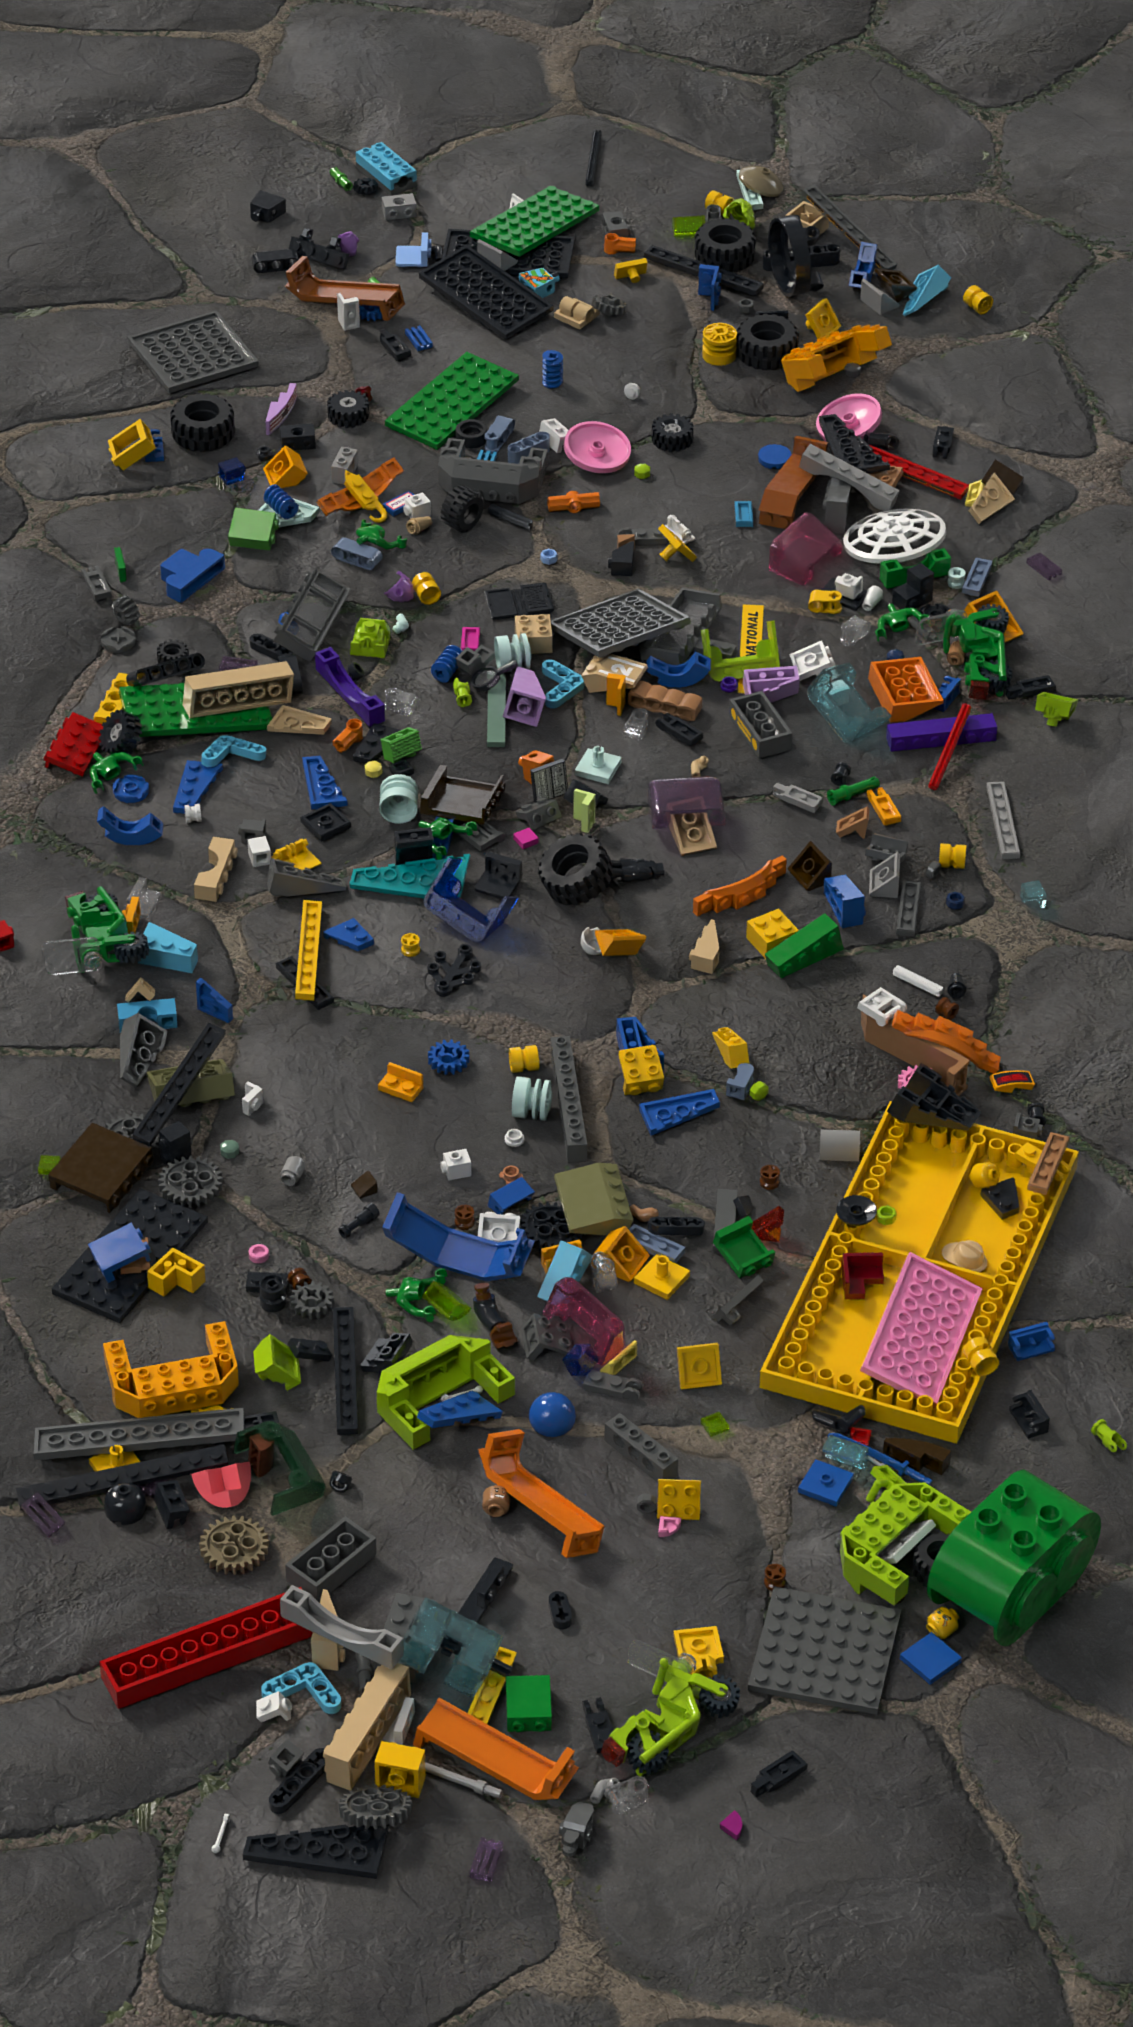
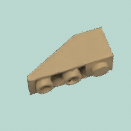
[689,919,719,974]

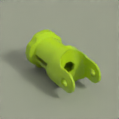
[453,678,472,707]
[1091,1419,1127,1452]

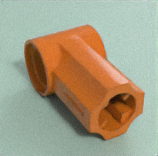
[604,233,636,254]
[332,719,363,753]

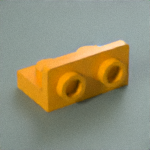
[122,897,141,934]
[378,1062,423,1103]

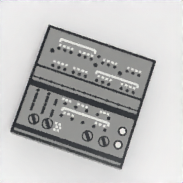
[530,759,568,803]

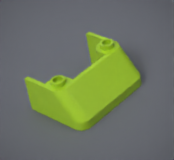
[701,620,780,681]

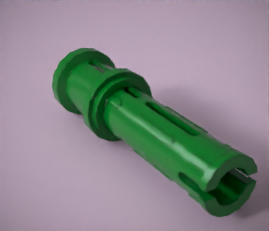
[827,776,880,806]

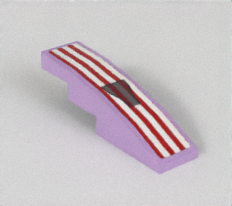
[266,383,297,435]

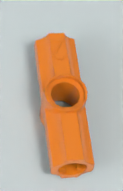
[547,491,600,513]

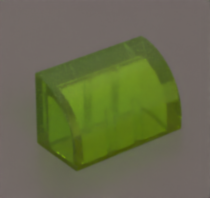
[671,215,705,237]
[422,1280,472,1321]

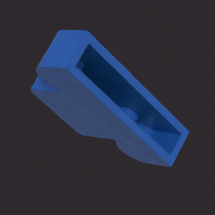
[160,549,225,603]

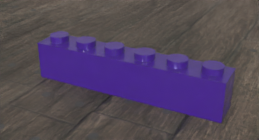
[886,713,997,752]

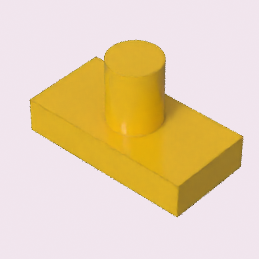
[614,258,648,283]

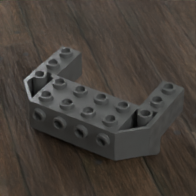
[438,438,548,504]

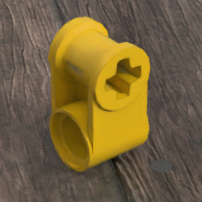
[808,590,842,614]

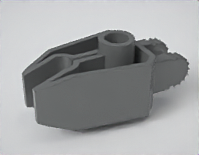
[559,1802,594,1857]

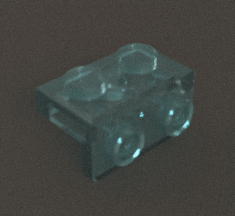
[822,1435,869,1470]

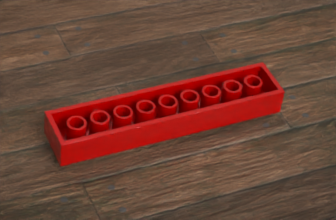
[100,1587,313,1709]

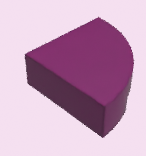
[720,1810,742,1840]

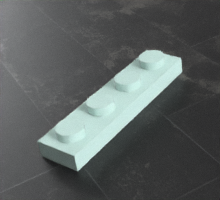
[736,170,763,210]

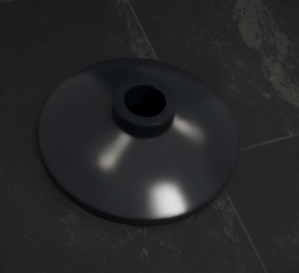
[836,1195,877,1226]

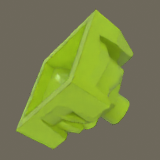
[350,618,391,658]
[1035,692,1078,727]
[253,1334,301,1391]

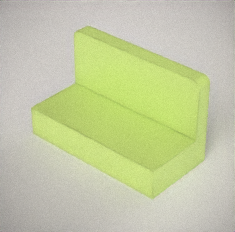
[573,789,595,833]

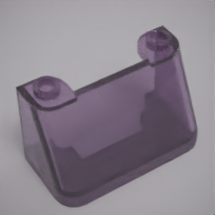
[648,777,726,829]

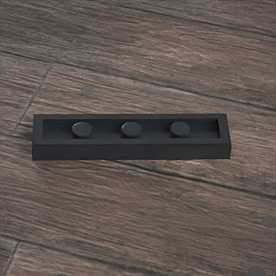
[276,956,334,1010]

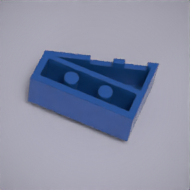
[824,874,866,928]
[616,1017,665,1071]

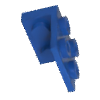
[698,264,722,311]

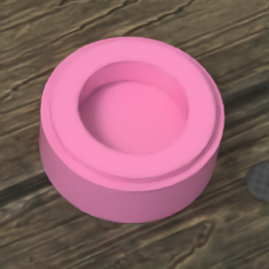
[249,1244,269,1264]

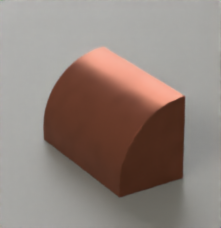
[248,1428,275,1478]

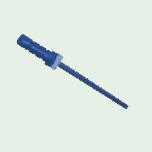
[827,1433,933,1485]

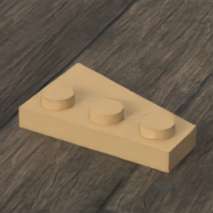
[968,473,1015,524]
[267,705,332,735]

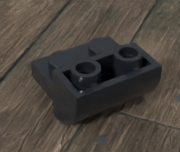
[360,1333,413,1374]

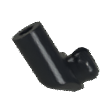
[431,245,443,262]

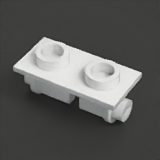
[665,515,696,544]

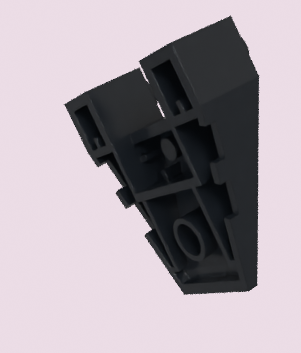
[887,1063,982,1131]

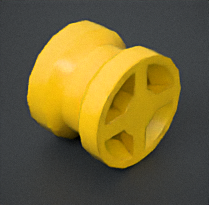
[401,933,420,957]

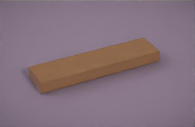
[1027,1132,1070,1195]

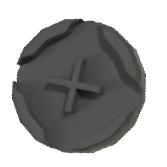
[101,626,136,653]

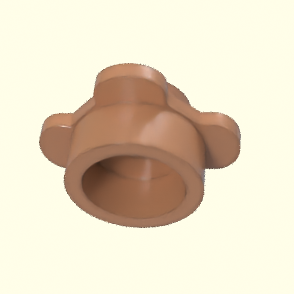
[499,1165,523,1184]

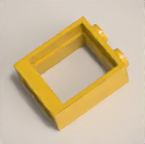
[108,419,156,471]

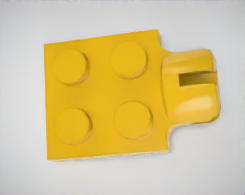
[674,1626,724,1679]

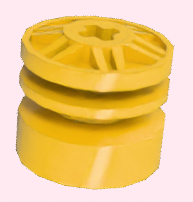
[702,323,737,366]

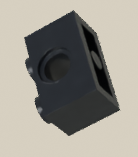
[280,423,316,450]

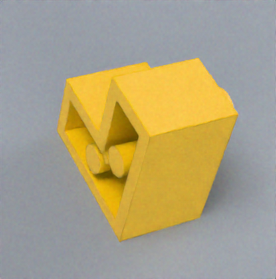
[147,1248,206,1297]

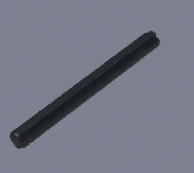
[585,130,602,186]

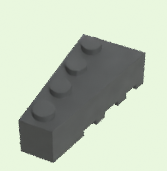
[823,477,852,534]

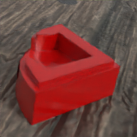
[850,1427,871,1447]

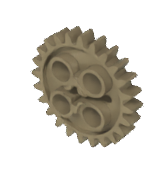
[199,1515,269,1575]

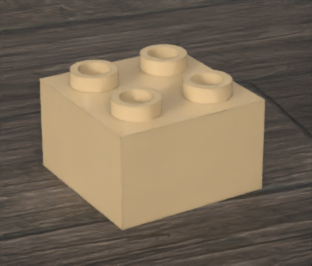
[785,201,829,237]
[515,614,552,654]

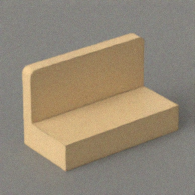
[125,977,155,1003]

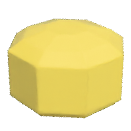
[365,761,382,778]

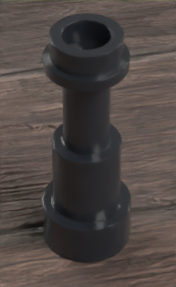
[338,1203,380,1238]

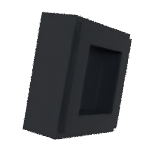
[389,759,414,776]

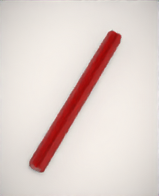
[928,703,971,790]

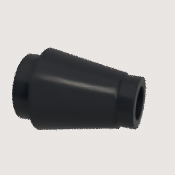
[947,973,966,999]

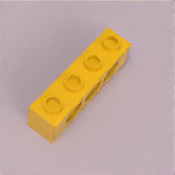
[93,673,138,724]

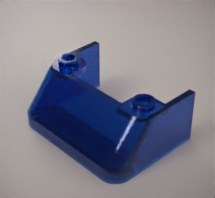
[424,857,519,942]

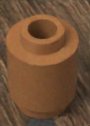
[947,640,966,666]

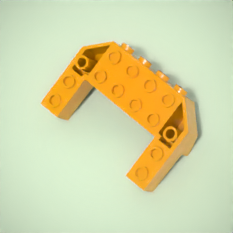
[781,324,892,392]
[103,1321,239,1418]

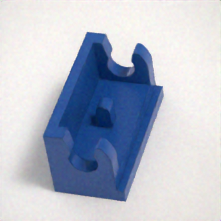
[145,429,164,462]
[933,676,961,712]
[488,1177,535,1215]
[1008,1322,1055,1361]

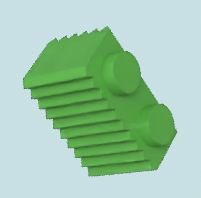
[381,727,422,763]

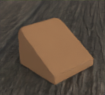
[617,534,635,549]

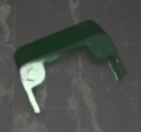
[234,1421,326,1516]

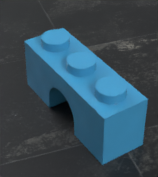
[117,998,178,1033]

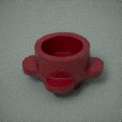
[355,386,373,402]

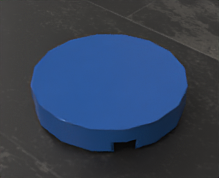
[758,444,792,469]
[113,775,149,803]

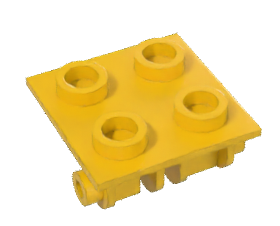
[271,839,322,870]
[657,1479,701,1520]

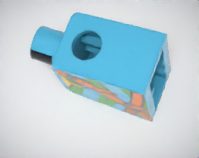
[519,268,560,298]

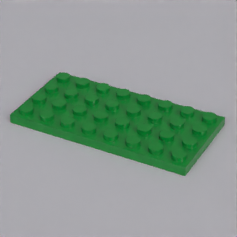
[470,186,599,257]
[385,352,519,450]
[119,683,272,737]

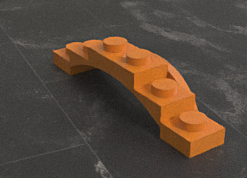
[316,457,404,516]
[693,856,787,917]
[892,1010,1001,1074]

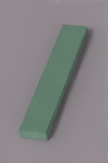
[487,674,506,747]

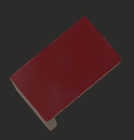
[841,1252,884,1300]

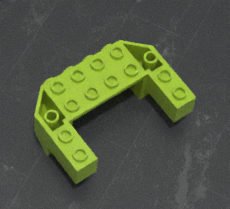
[377,1335,515,1450]
[840,1482,971,1606]

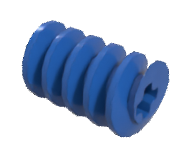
[542,350,563,388]
[264,484,299,519]
[431,645,463,683]

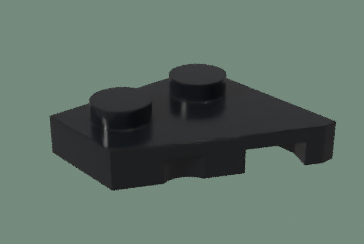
[980,1177,1019,1219]

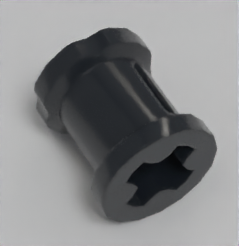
[831,762,851,786]
[1027,1102,1046,1126]

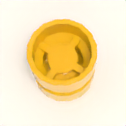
[705,190,734,216]
[963,285,993,314]
[412,572,441,605]
[939,843,966,869]
[509,1045,539,1073]
[963,1337,999,1376]

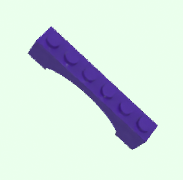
[315,647,385,727]

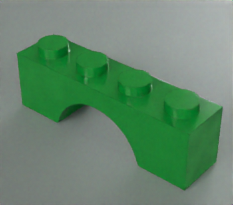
[879,548,951,589]

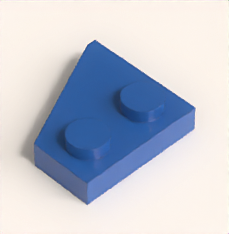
[323,918,374,951]
[196,978,233,1023]

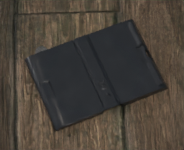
[484,582,554,620]

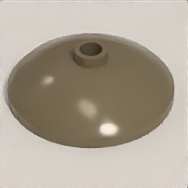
[739,166,783,197]

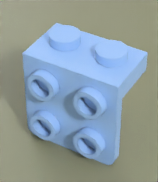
[396,232,432,268]

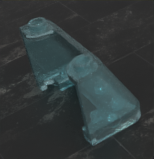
[807,663,891,742]

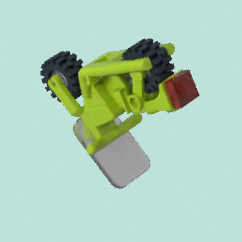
[601,1639,740,1777]

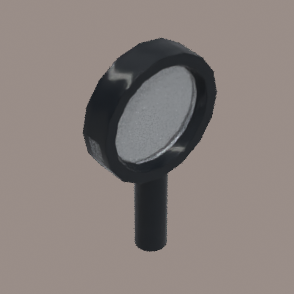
[471,660,518,692]

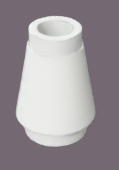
[862,586,883,611]

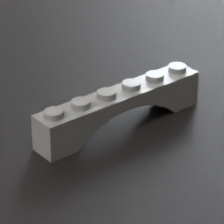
[799,444,899,511]
[280,1585,404,1669]

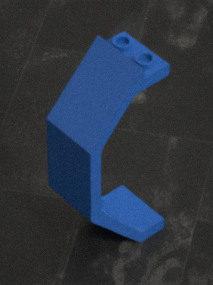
[382,1192,535,1281]

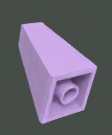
[503,666,546,727]

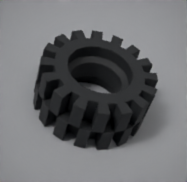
[157,639,189,666]

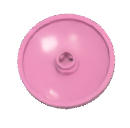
[816,394,882,442]
[564,421,631,473]

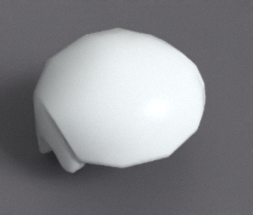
[581,927,602,955]

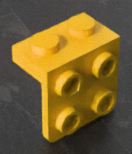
[618,1045,664,1095]

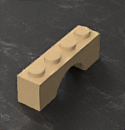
[194,837,238,902]

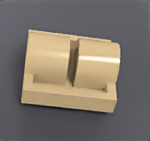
[554,296,600,329]

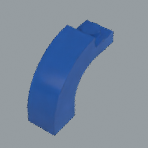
[849,242,878,289]
[646,651,711,688]
[97,806,163,845]

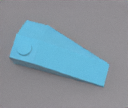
[903,265,951,316]

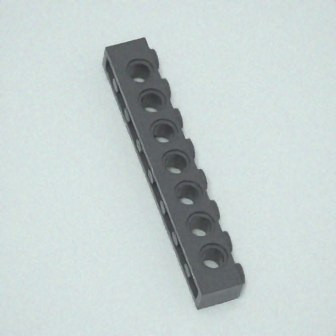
[550,1036,587,1163]

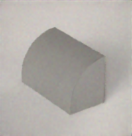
[820,1129,860,1161]

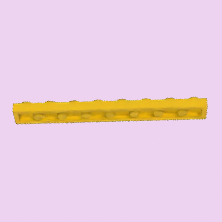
[295,900,322,1001]

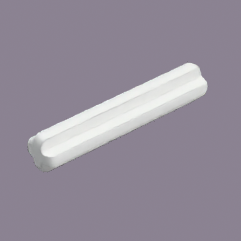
[893,965,944,997]

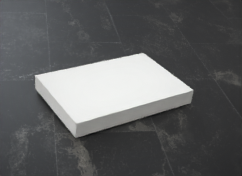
[877,1520,936,1564]

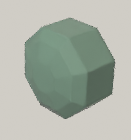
[220,1140,239,1159]

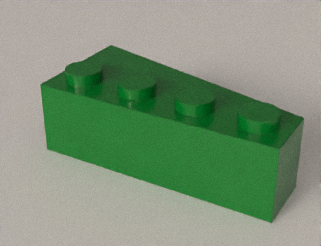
[765,913,844,978]

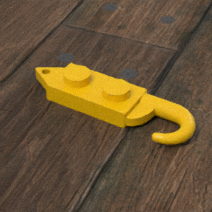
[344,470,387,523]

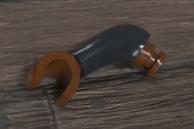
[473,1283,519,1349]

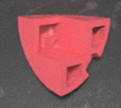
[191,1462,251,1508]

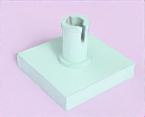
[575,746,622,784]

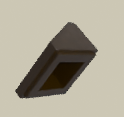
[351,1171,378,1199]

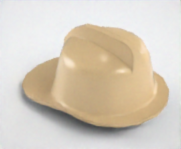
[942,1240,987,1272]

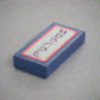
[383,491,414,517]

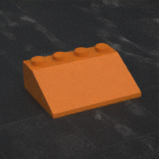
[868,657,944,723]

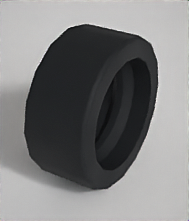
[456,419,487,448]

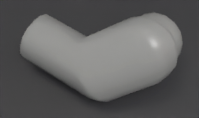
[590,1778,620,1804]

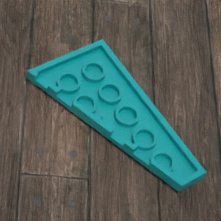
[349,854,471,903]

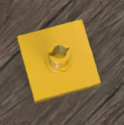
[805,298,841,339]
[658,524,697,562]
[634,1254,690,1300]
[677,1343,722,1389]
[89,1445,140,1472]

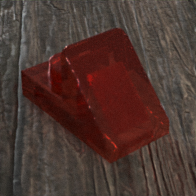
[751,1206,785,1242]

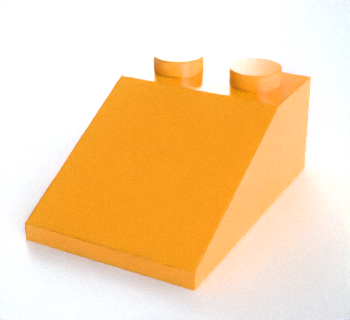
[963,590,1024,643]

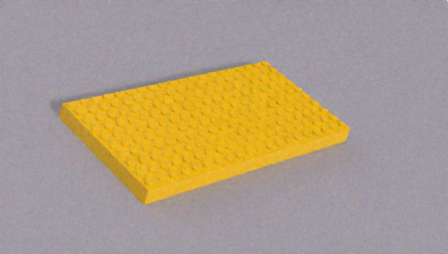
[759,1101,1079,1444]

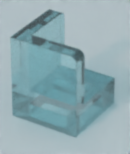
[1020,880,1047,908]

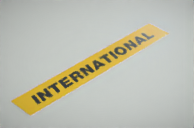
[738,604,764,693]

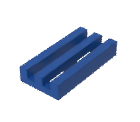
[405,325,433,351]

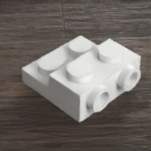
[789,641,836,681]
[478,1212,520,1242]

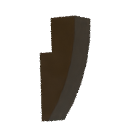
[883,1438,951,1475]

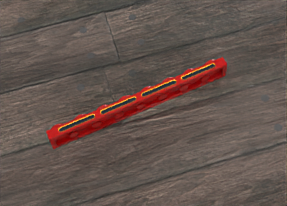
[868,444,969,500]

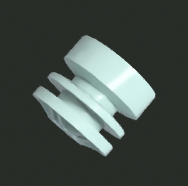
[494,633,531,672]
[379,774,418,824]
[512,1077,552,1121]

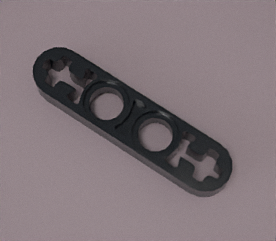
[269,1748,325,1814]

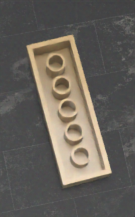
[182,661,294,718]
[323,1663,411,1790]

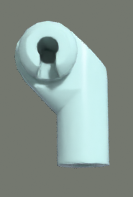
[393,614,409,634]

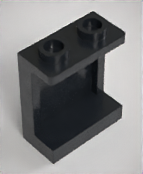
[394,827,434,866]

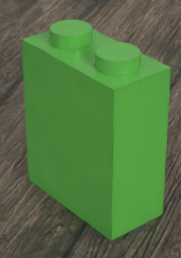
[228,508,279,551]

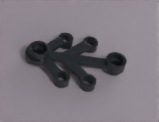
[427,944,481,997]

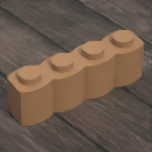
[628,681,702,721]

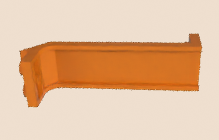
[478,1429,605,1558]
[413,1697,579,1800]

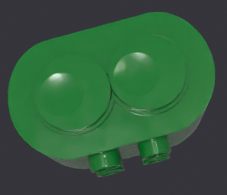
[927,1470,1101,1646]

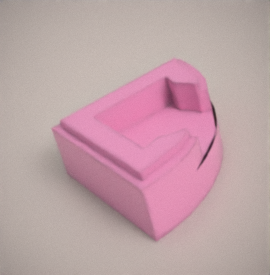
[658,1516,681,1537]

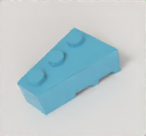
[138,922,198,973]
[537,1241,593,1309]

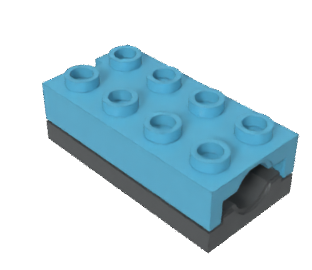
[356,142,417,196]

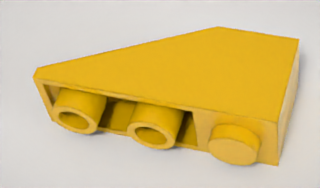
[712,1027,749,1069]

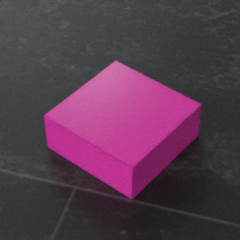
[513,828,539,849]

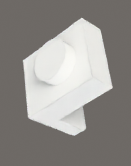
[242,1082,263,1116]
[256,1691,292,1723]

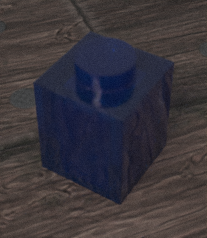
[218,457,246,486]
[562,1344,599,1376]

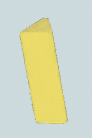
[965,480,985,507]
[600,1340,637,1375]

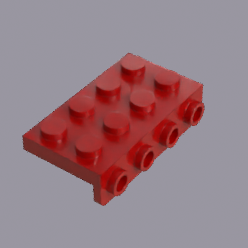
[43,712,103,777]

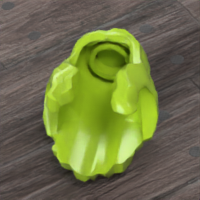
[723,198,756,229]

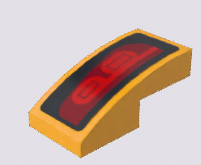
[989,1070,1035,1093]

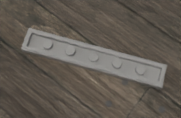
[986,782,1020,859]

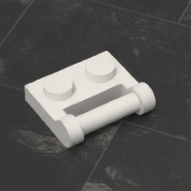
[857,987,907,1026]

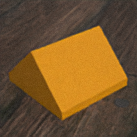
[595,929,646,956]

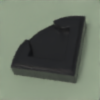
[733,1195,752,1218]

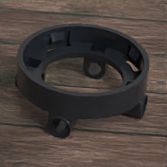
[768,215,824,297]

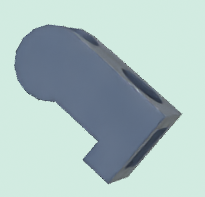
[726,1063,754,1100]

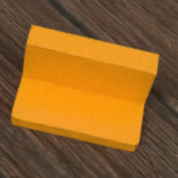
[606,673,626,716]

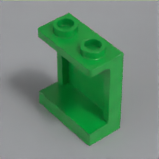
[713,1216,776,1279]
[506,1675,552,1732]

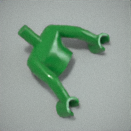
[356,519,407,550]
[875,603,930,641]
[90,752,144,794]
[419,817,477,860]
[386,1268,448,1322]

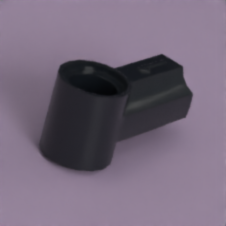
[863,432,899,451]

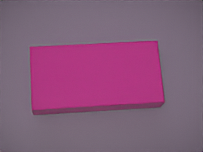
[461,627,480,651]

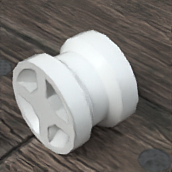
[184,804,202,823]

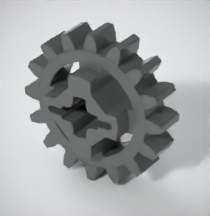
[591,294,627,316]
[290,1281,334,1320]

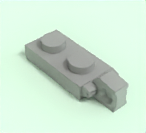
[773,783,823,813]

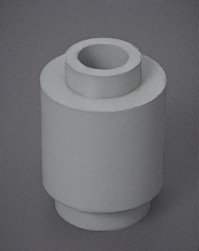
[280,1156,305,1186]

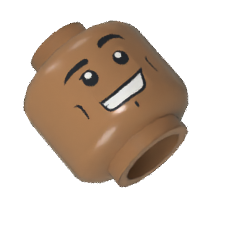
[482,1485,510,1517]

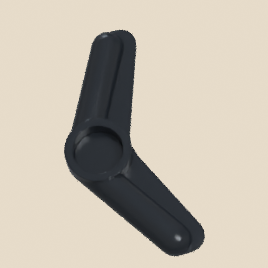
[812,1405,866,1434]

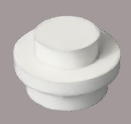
[624,383,640,400]
[505,1129,524,1147]

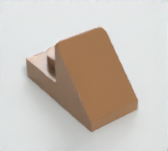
[836,806,869,839]

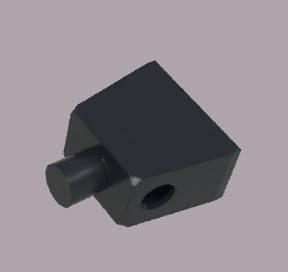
[250,190,286,222]

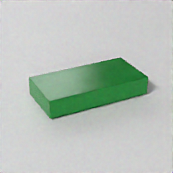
[114,547,127,582]

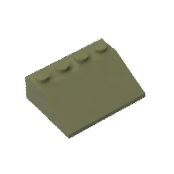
[146,1059,235,1107]
[554,1163,633,1236]

